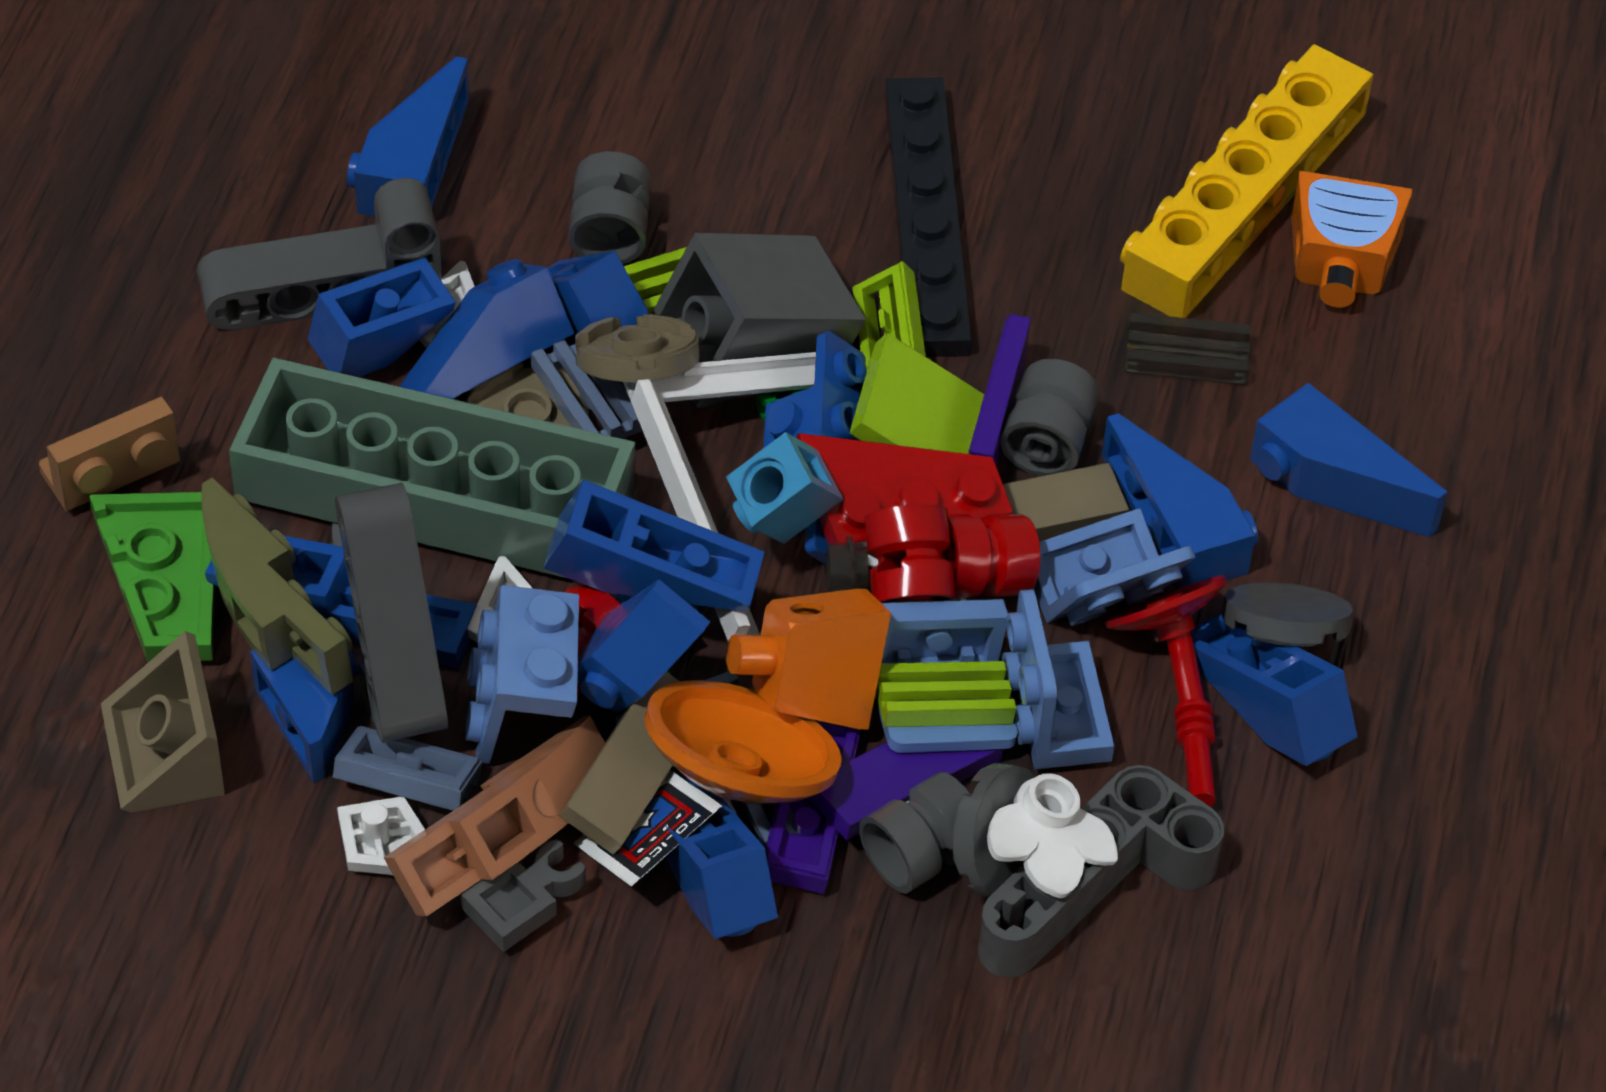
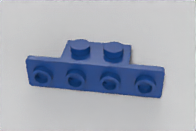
[763,331,866,575]

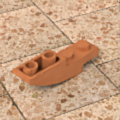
[383,716,605,916]

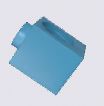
[726,432,844,544]

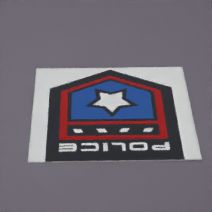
[573,770,722,887]

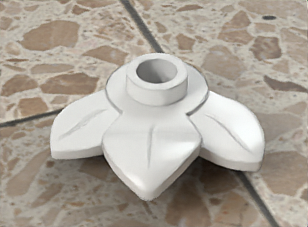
[987,773,1118,898]

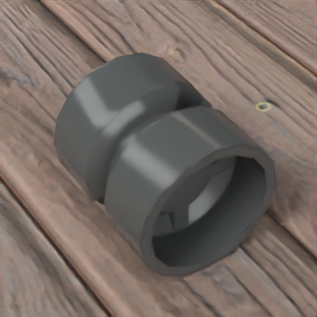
[569,151,651,264]
[1000,359,1100,476]
[859,772,970,894]

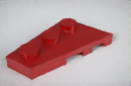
[796,433,1013,557]

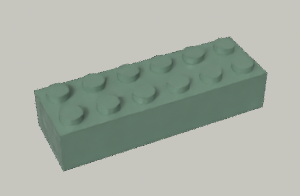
[229,357,635,578]

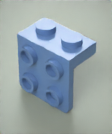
[1033,508,1195,626]
[465,585,579,764]
[1002,589,1114,770]
[875,599,1018,753]

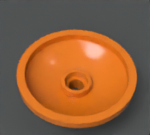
[644,680,841,804]

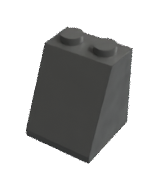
[652,233,866,408]

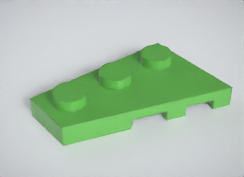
[89,492,216,662]

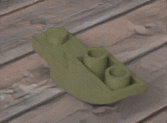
[202,477,353,695]

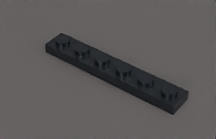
[885,78,971,357]

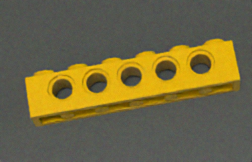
[1120,44,1374,323]

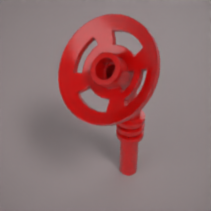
[1103,575,1227,807]

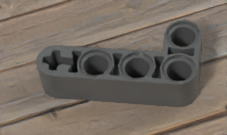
[197,178,442,330]
[335,483,448,743]
[977,765,1224,978]

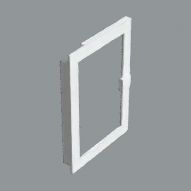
[623,352,966,641]

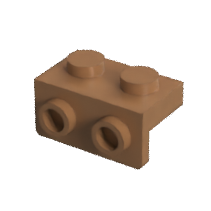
[39,396,180,512]

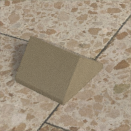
[101,631,225,813]

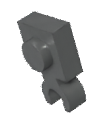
[460,839,586,952]

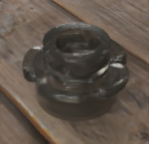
[826,536,869,592]

